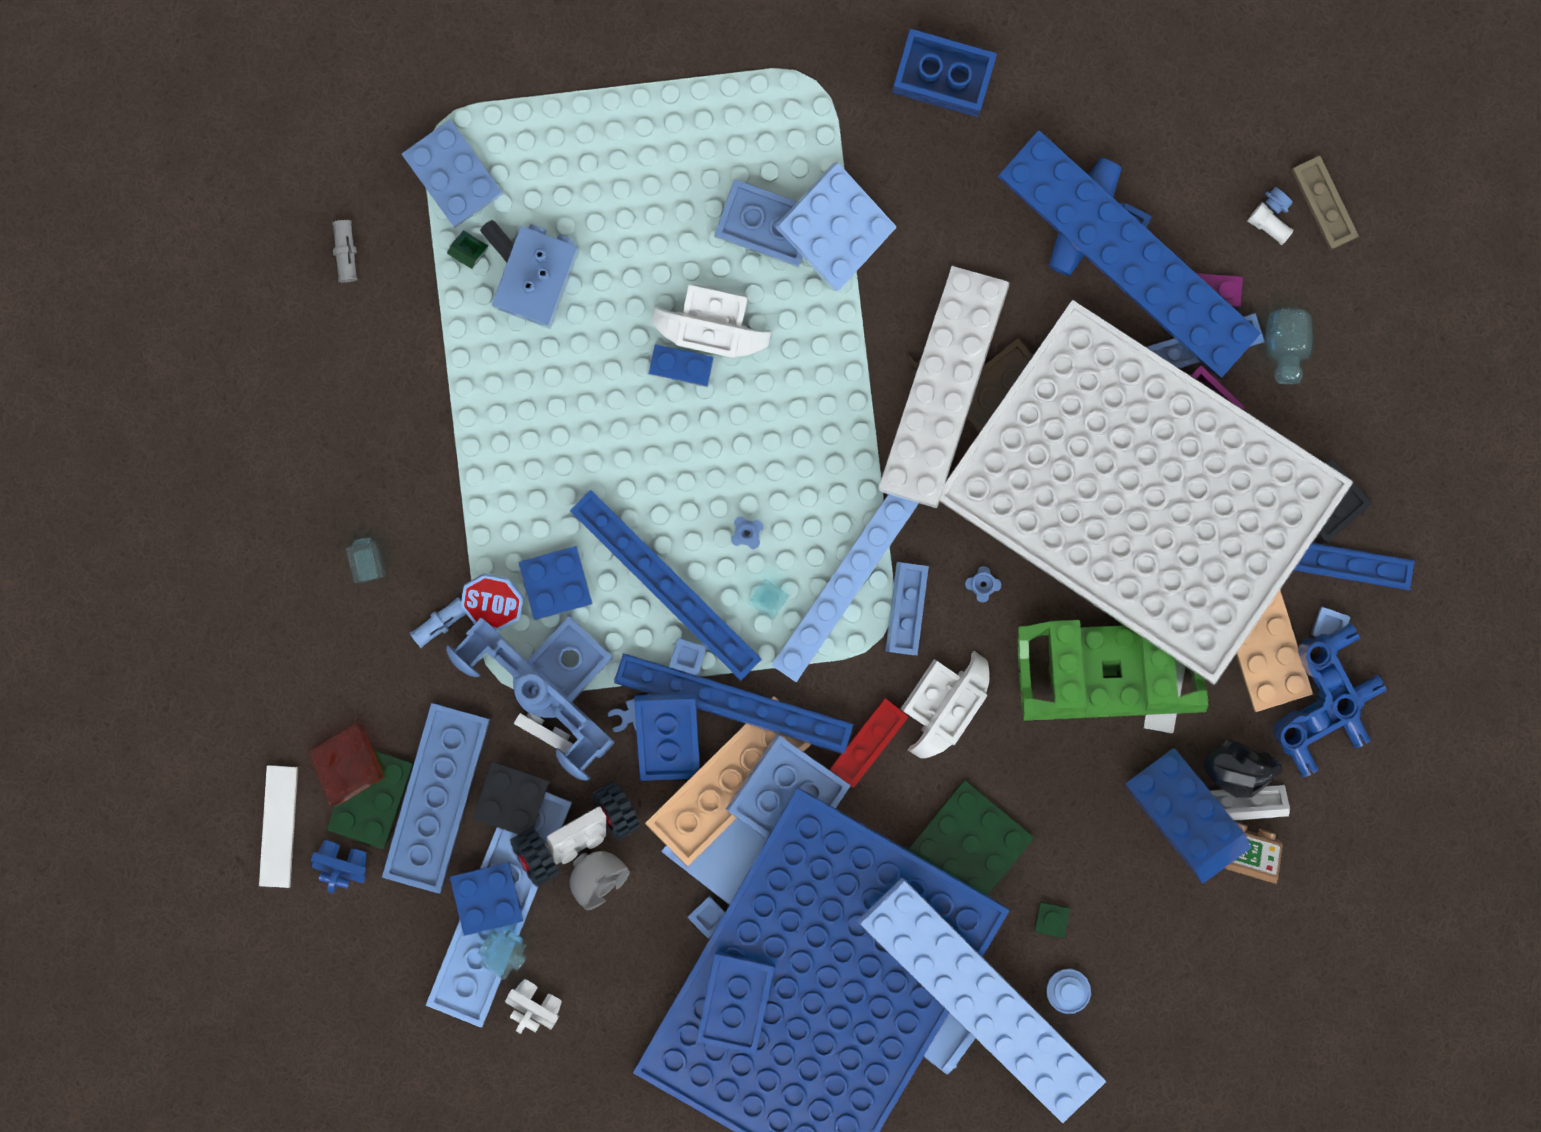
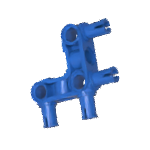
[1273,622,1387,777]

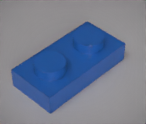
[648,344,714,387]

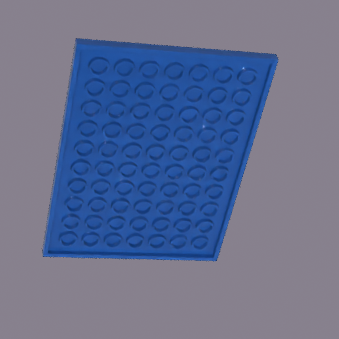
[633,787,1010,1132]

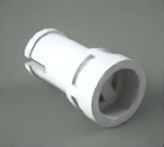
[1247,202,1293,245]

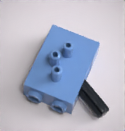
[480,220,579,329]

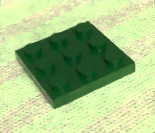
[907,780,1034,895]

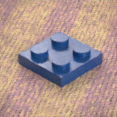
[518,546,593,620]
[450,862,524,936]

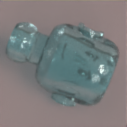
[1265,308,1314,384]

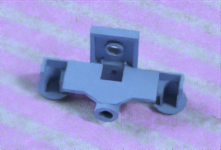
[446,616,615,781]

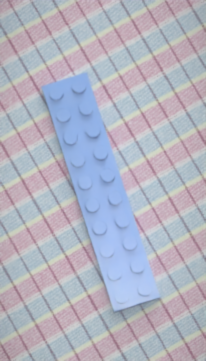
[858,878,1106,1123]

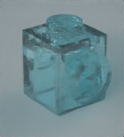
[478,929,527,980]

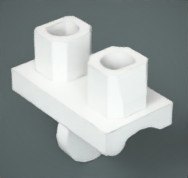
[505,979,562,1034]

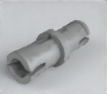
[332,220,358,282]

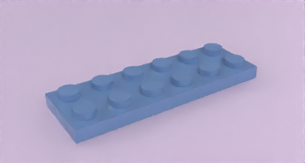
[382,703,490,894]

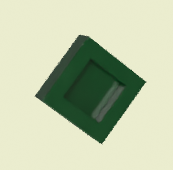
[447,230,489,269]
[1034,902,1070,938]

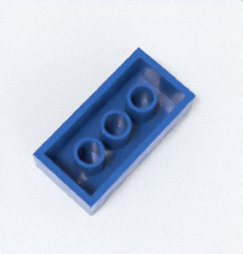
[1125,748,1252,884]

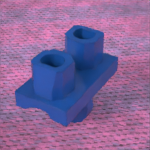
[311,840,367,894]

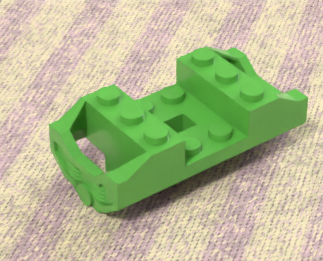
[1017,620,1208,721]

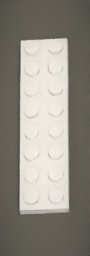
[878,266,1009,508]

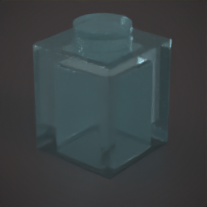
[346,537,387,584]

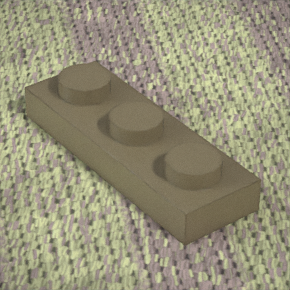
[1291,156,1359,250]

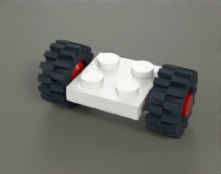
[510,781,640,887]

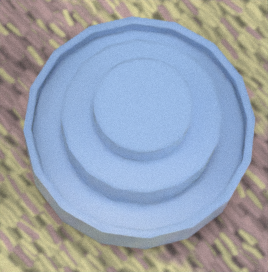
[1046,968,1091,1014]

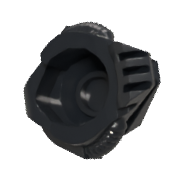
[1204,739,1282,798]

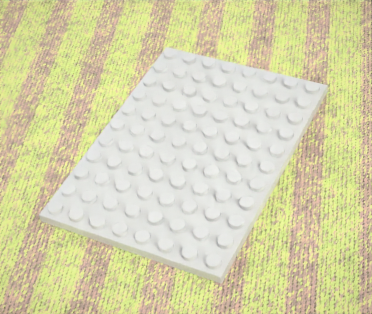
[939,300,1353,685]

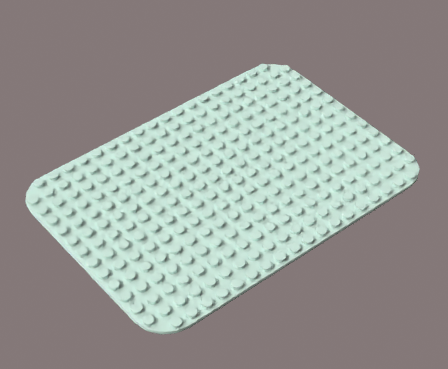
[426,68,894,691]

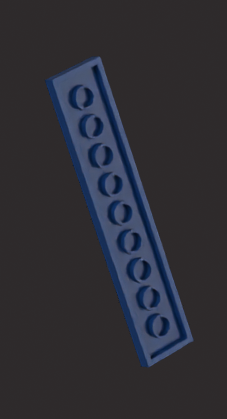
[997,131,1261,379]

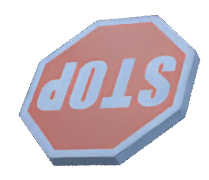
[461,573,524,631]

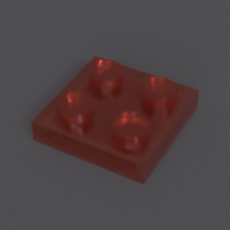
[308,724,384,806]

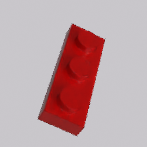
[830,698,909,788]

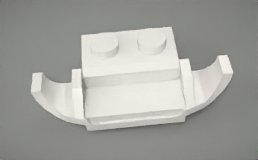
[652,283,772,358]
[901,651,989,759]

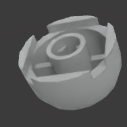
[569,851,630,911]

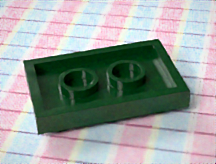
[327,744,414,849]

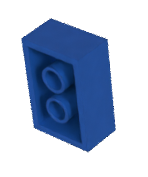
[892,29,997,117]

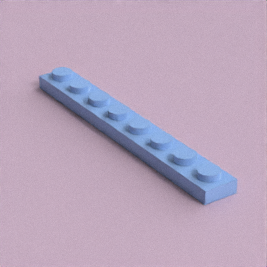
[772,494,919,682]

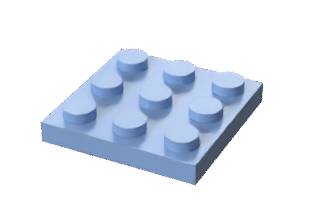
[775,162,897,291]

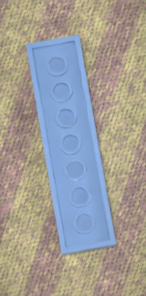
[426,792,572,1028]

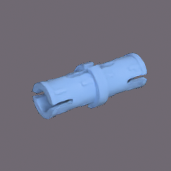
[410,597,466,648]

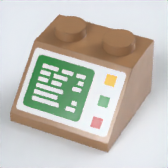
[1224,821,1283,884]

